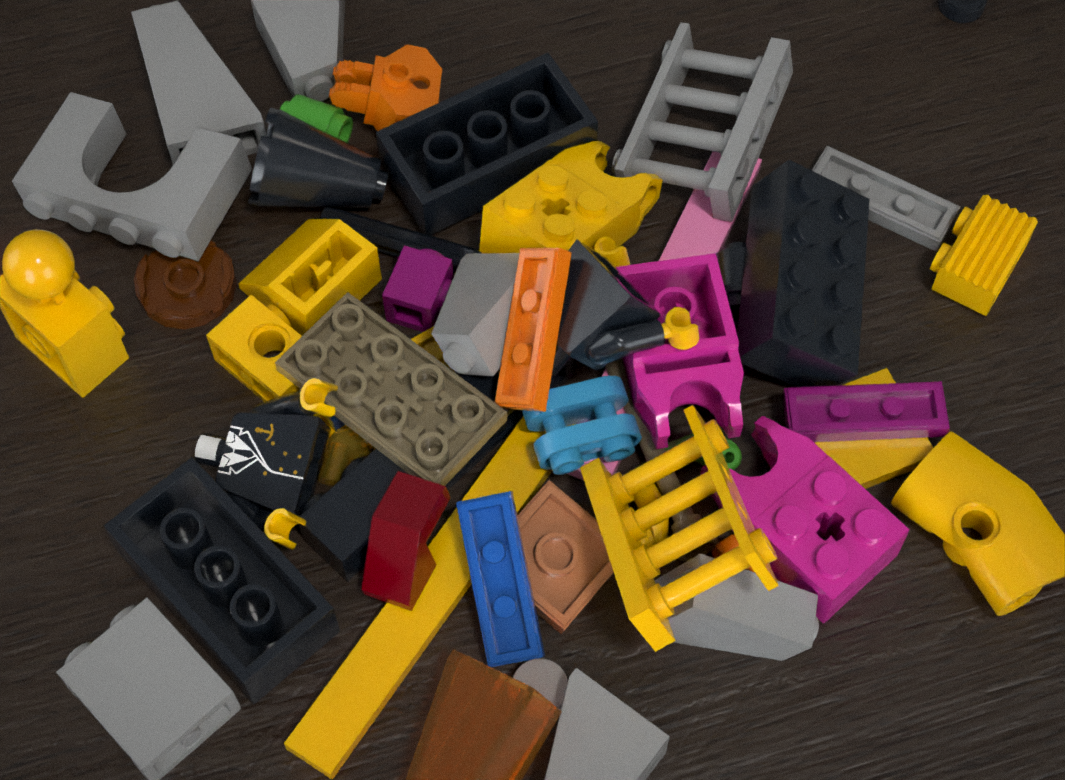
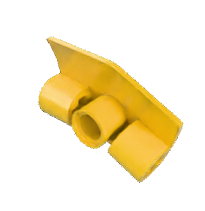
[891,431,1065,616]

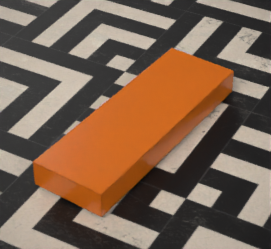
[495,248,572,412]

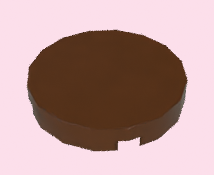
[134,240,237,330]

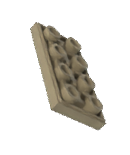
[275,292,507,486]

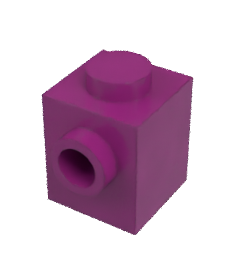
[382,245,454,332]

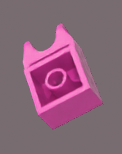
[616,253,744,449]
[700,416,910,624]

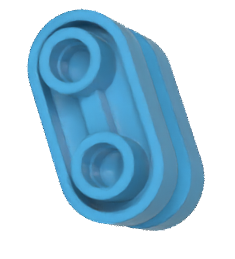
[522,376,642,475]

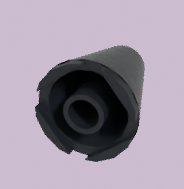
[248,108,389,208]

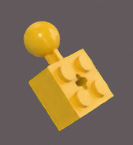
[0,229,129,398]

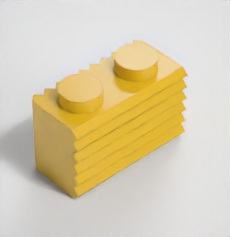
[930,195,1038,316]

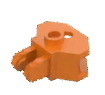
[329,44,442,131]

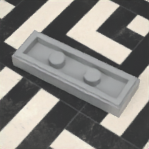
[812,146,961,252]

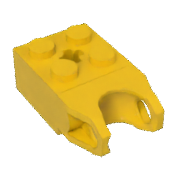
[479,141,663,253]

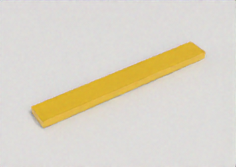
[284,416,575,780]

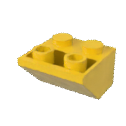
[238,219,382,336]

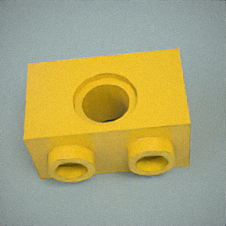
[206,295,302,402]

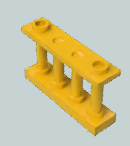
[580,405,779,652]

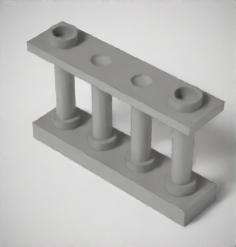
[612,22,793,222]

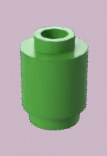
[280,94,353,143]

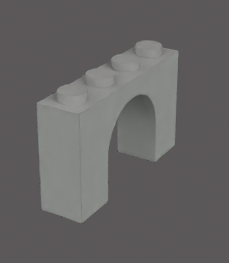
[12,92,252,261]

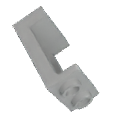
[56,597,241,780]

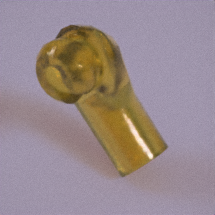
[318,426,376,487]

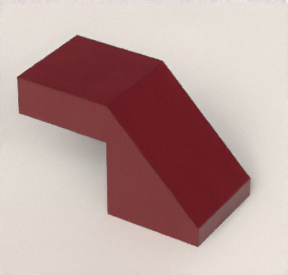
[362,471,451,611]

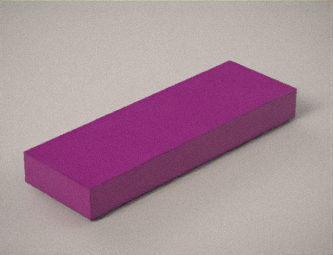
[782,381,950,442]

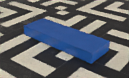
[456,491,545,668]

